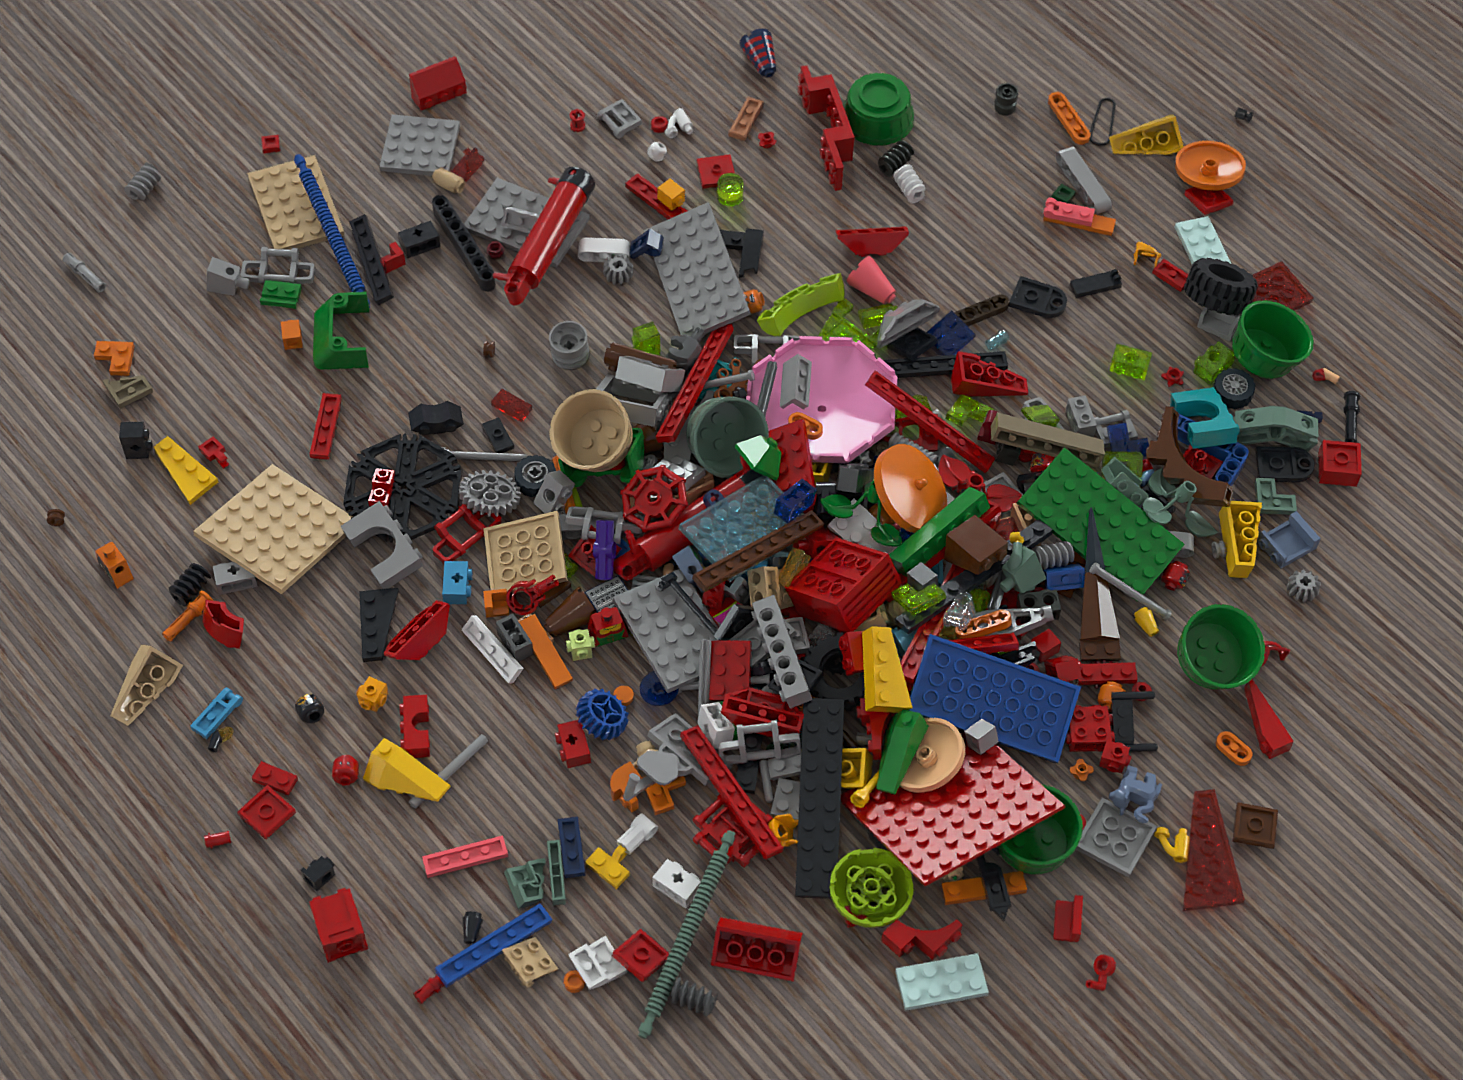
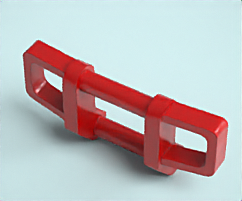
[432,504,502,564]

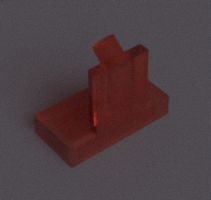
[451,147,484,183]

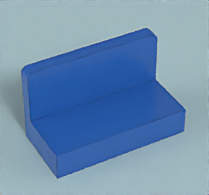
[1042,564,1085,590]

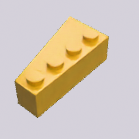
[1219,501,1262,578]
[862,626,913,713]

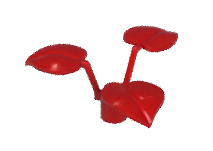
[938,454,1022,513]

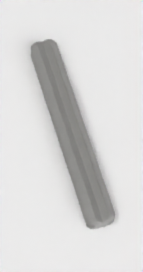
[698,639,711,717]

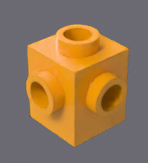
[357,676,388,712]

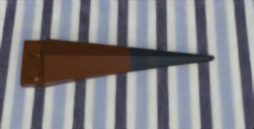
[1079,507,1121,662]

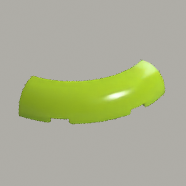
[757,273,845,336]

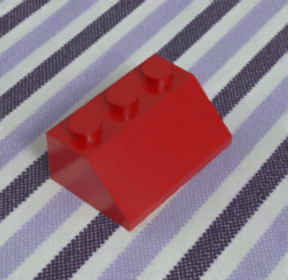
[409,56,467,111]

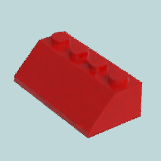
[711,917,803,981]

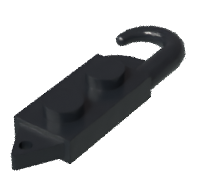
[976,847,1011,921]

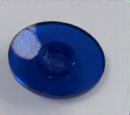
[639,671,679,706]

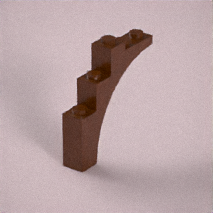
[1146,406,1233,507]

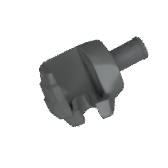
[666,327,706,375]

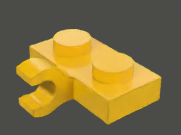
[585,845,630,889]

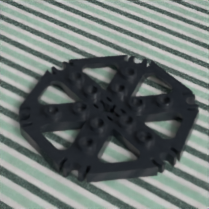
[343,434,463,543]

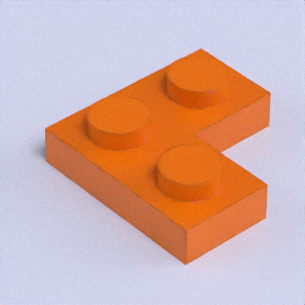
[94,341,135,376]
[641,776,686,815]

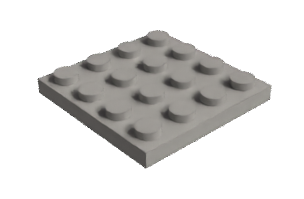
[379,115,460,176]

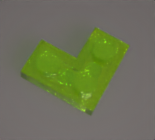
[945,394,995,426]
[891,583,946,616]

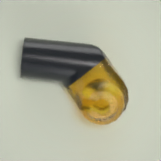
[207,727,234,752]

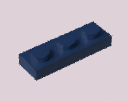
[557,817,586,878]

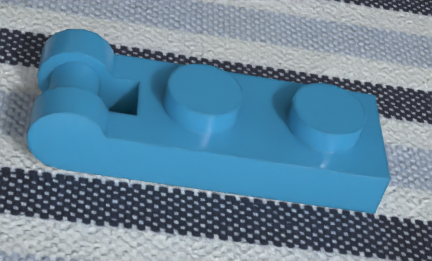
[190,687,243,739]

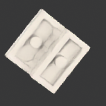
[568,936,628,990]

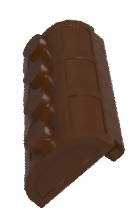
[604,342,677,372]

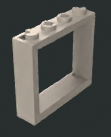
[596,374,674,427]

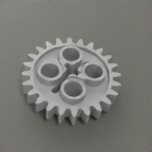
[459,470,521,517]

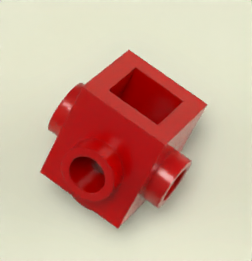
[1099,740,1132,774]

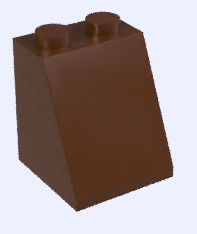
[944,515,1008,575]

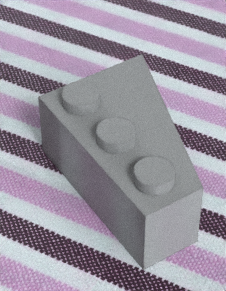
[615,356,685,395]

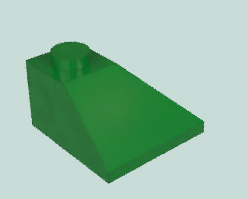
[734,435,781,481]

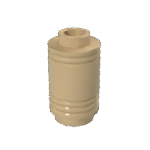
[432,168,465,194]

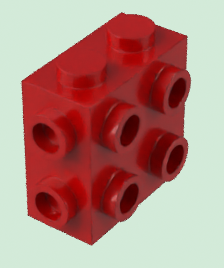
[1065,705,1115,752]

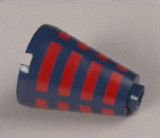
[739,28,777,78]

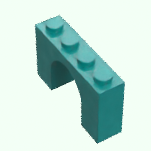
[1170,387,1240,449]

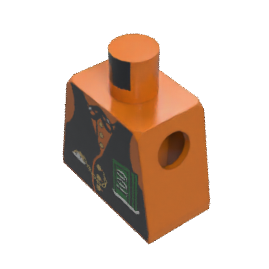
[95,542,134,589]

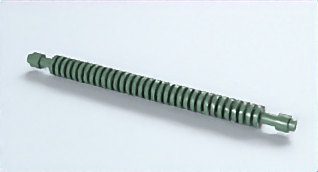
[638,830,735,1039]

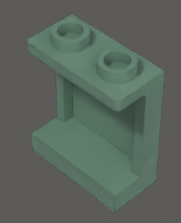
[1101,457,1149,507]

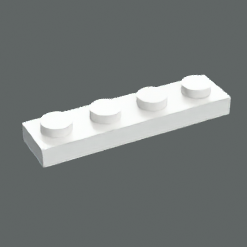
[462,615,524,683]

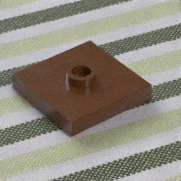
[1232,802,1278,849]

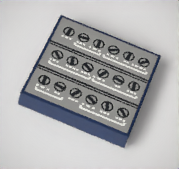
[584,576,628,616]

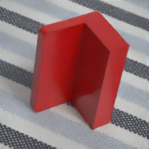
[1053,895,1083,943]

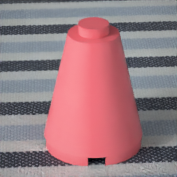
[846,256,896,304]

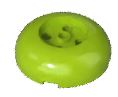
[830,848,914,928]

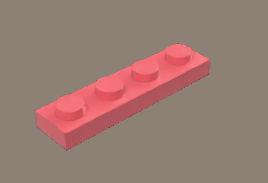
[422,835,508,878]

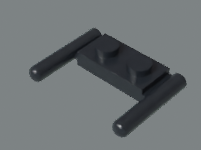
[1111,691,1158,752]

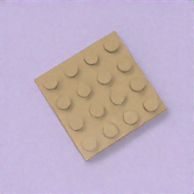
[484,511,568,594]

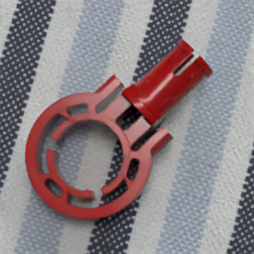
[506,575,559,615]

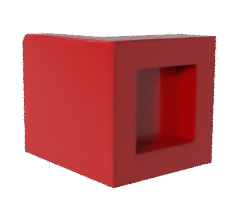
[381,242,406,273]
[1031,628,1061,663]

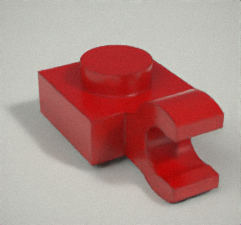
[198,436,229,469]

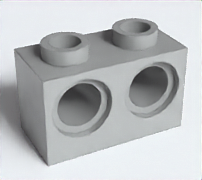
[1065,395,1097,437]

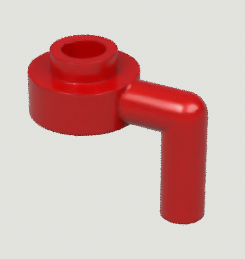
[1086,954,1116,991]

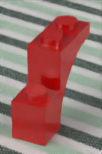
[881,919,963,961]

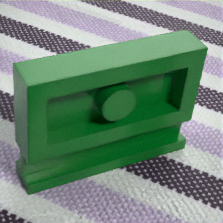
[260,280,302,309]

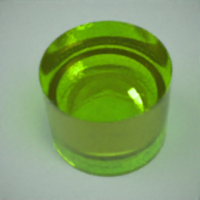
[717,173,744,206]

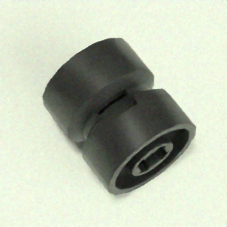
[994,83,1018,116]

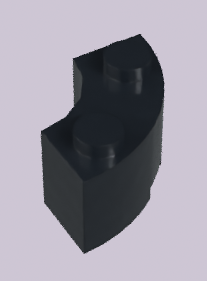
[408,400,464,435]

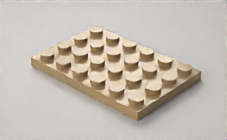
[247,155,345,250]

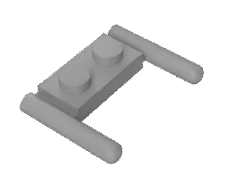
[759,754,801,803]

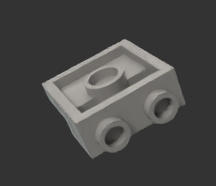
[652,455,706,493]

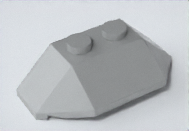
[877,300,940,349]

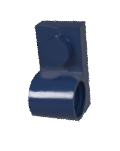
[630,229,664,259]

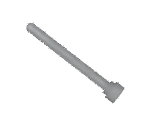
[437,447,527,462]

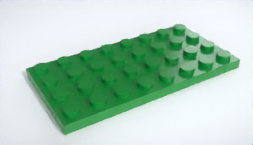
[1016,447,1185,601]

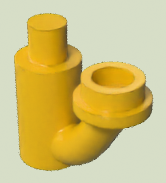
[1154,827,1190,863]

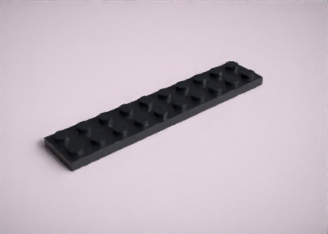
[795,698,844,899]

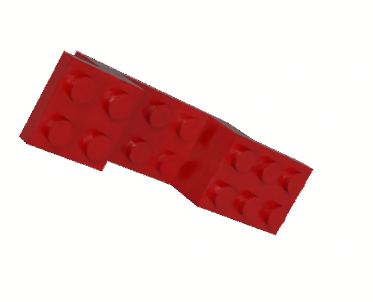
[797,65,855,191]

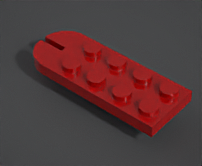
[769,419,817,518]

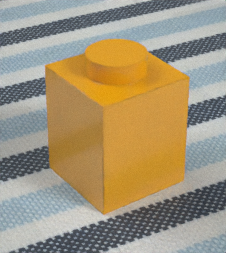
[657,178,685,211]

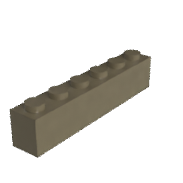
[991,412,1105,468]

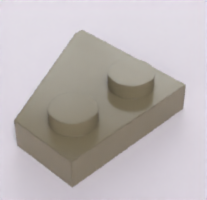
[102,375,153,409]

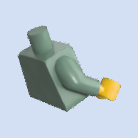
[999,532,1046,593]

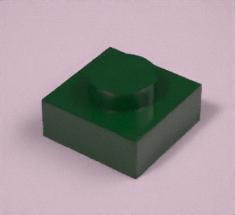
[1051,184,1076,203]

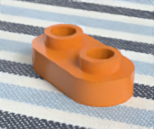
[788,412,823,440]
[1216,731,1252,766]

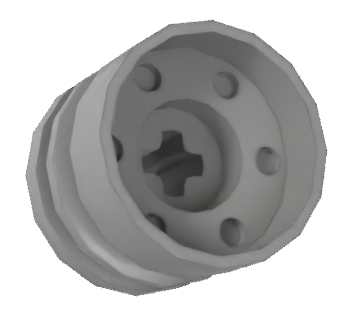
[549,321,590,370]

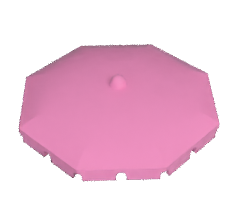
[746,336,898,463]

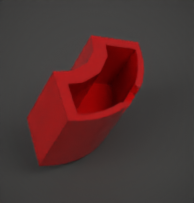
[202,600,244,649]

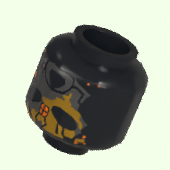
[295,694,325,723]

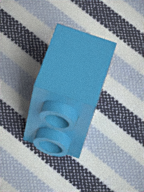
[442,561,473,604]

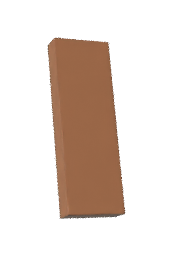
[729,97,764,141]

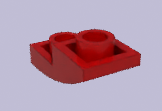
[368,468,395,507]

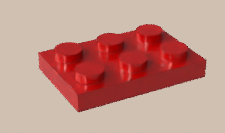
[709,641,752,701]

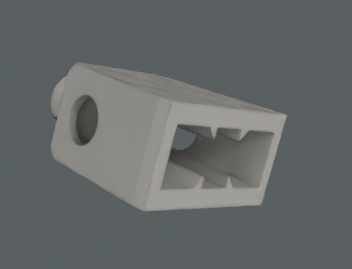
[207,257,250,295]

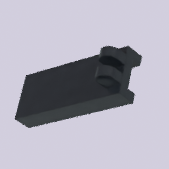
[1070,269,1122,298]

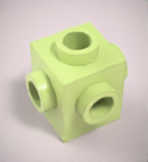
[566,629,595,661]

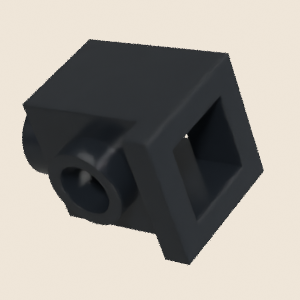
[300,856,335,892]

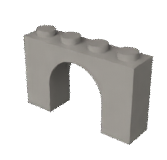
[341,501,423,589]

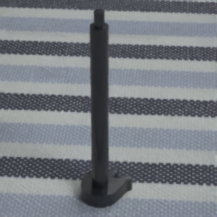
[658,572,718,635]

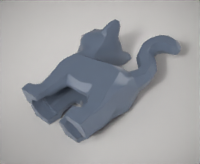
[1109,765,1162,823]

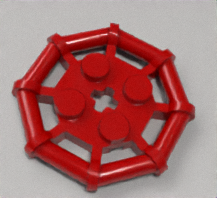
[620,464,689,533]

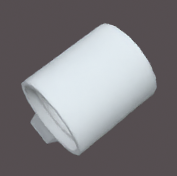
[617,814,658,855]

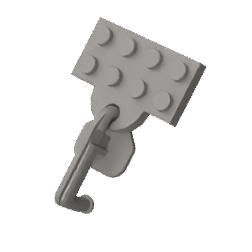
[623,713,733,801]

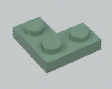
[1255,478,1297,515]

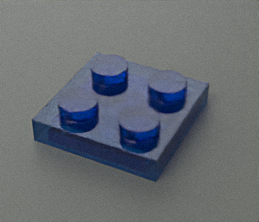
[927,310,976,356]

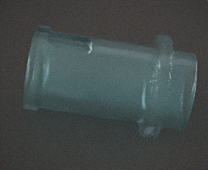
[985,330,1009,351]

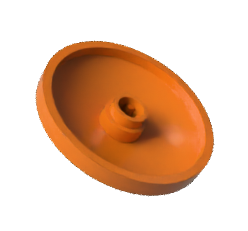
[1175,141,1246,190]

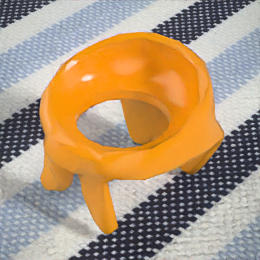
[1134,241,1162,268]
[768,814,798,847]

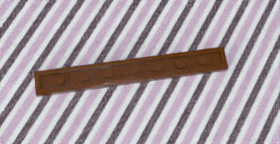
[692,511,824,592]

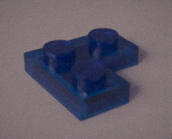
[1106,423,1149,462]

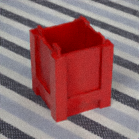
[309,888,368,963]

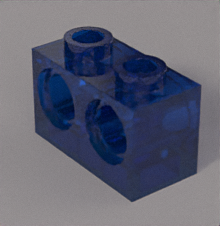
[773,478,817,523]

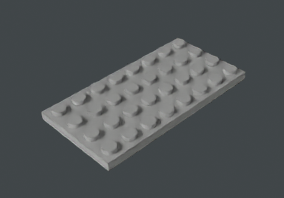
[644,202,751,336]

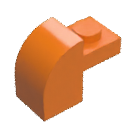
[610,762,641,813]

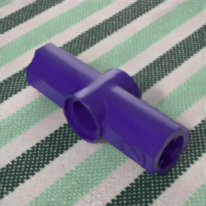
[593,520,617,580]

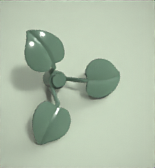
[1143,468,1217,537]

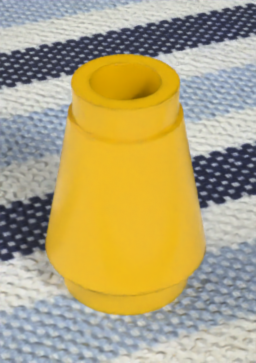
[1134,607,1159,637]

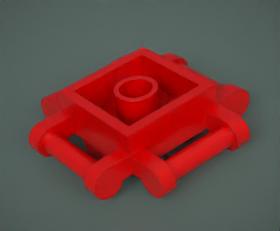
[692,794,773,868]

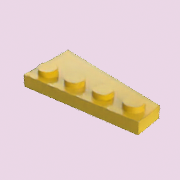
[153,436,219,505]

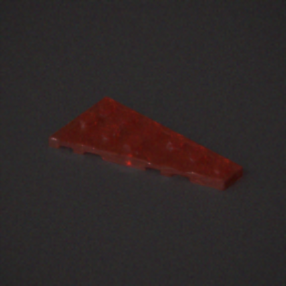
[1183,789,1245,911]

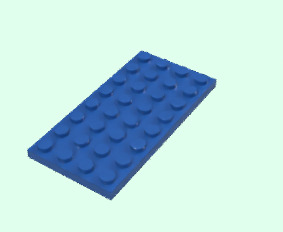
[908,634,1081,763]

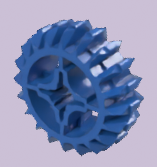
[576,688,629,741]

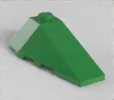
[877,709,929,795]

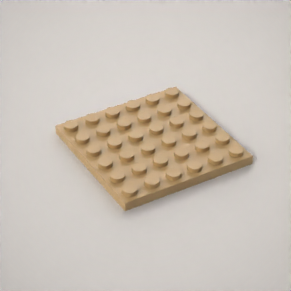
[194,464,353,594]

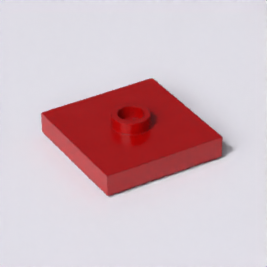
[696,154,737,189]
[1184,187,1234,215]
[237,785,296,840]
[612,929,669,983]

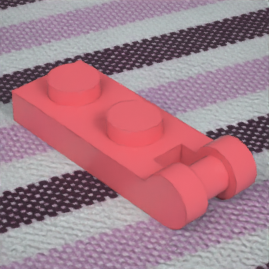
[1043,198,1095,227]

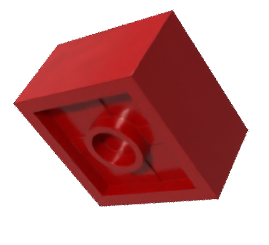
[1318,440,1362,487]

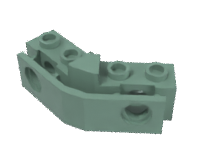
[1233,406,1318,452]

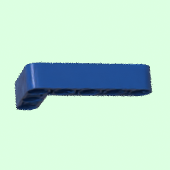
[1177,414,1249,487]

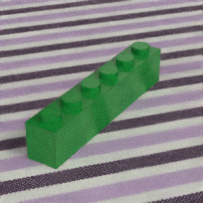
[889,487,990,577]

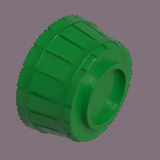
[843,73,914,146]
[1232,300,1314,379]
[1177,604,1265,689]
[997,784,1083,874]

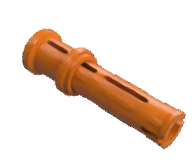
[162,590,213,642]

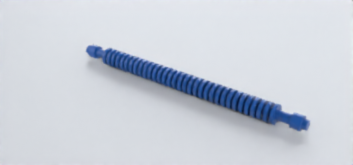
[294,154,370,308]

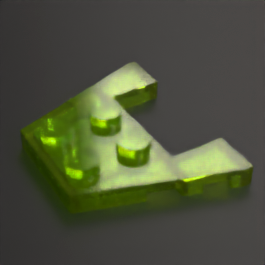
[818,298,880,350]

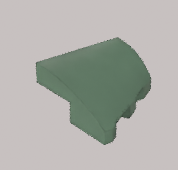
[504,858,546,909]

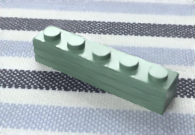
[547,840,566,906]

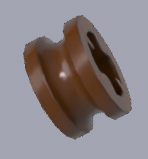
[483,340,495,358]
[47,509,65,526]

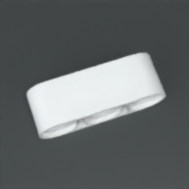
[578,238,630,262]

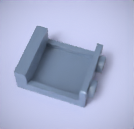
[1257,511,1321,569]

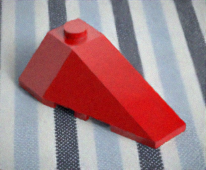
[951,351,1028,397]

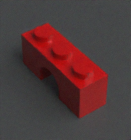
[399,694,430,758]

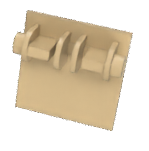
[502,937,558,988]

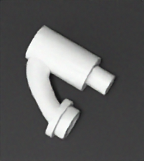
[665,109,693,138]

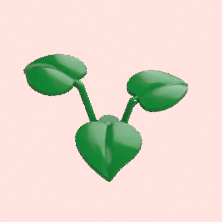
[821,481,902,547]

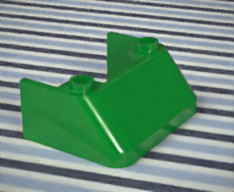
[313,292,370,370]

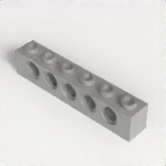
[751,595,813,708]

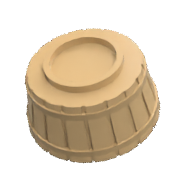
[550,389,633,472]

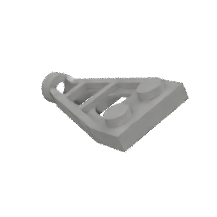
[972,605,1054,636]

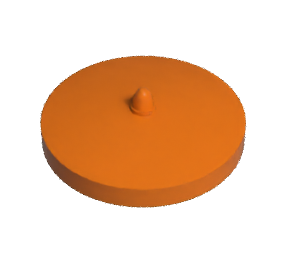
[874,444,947,533]

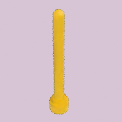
[851,770,879,808]

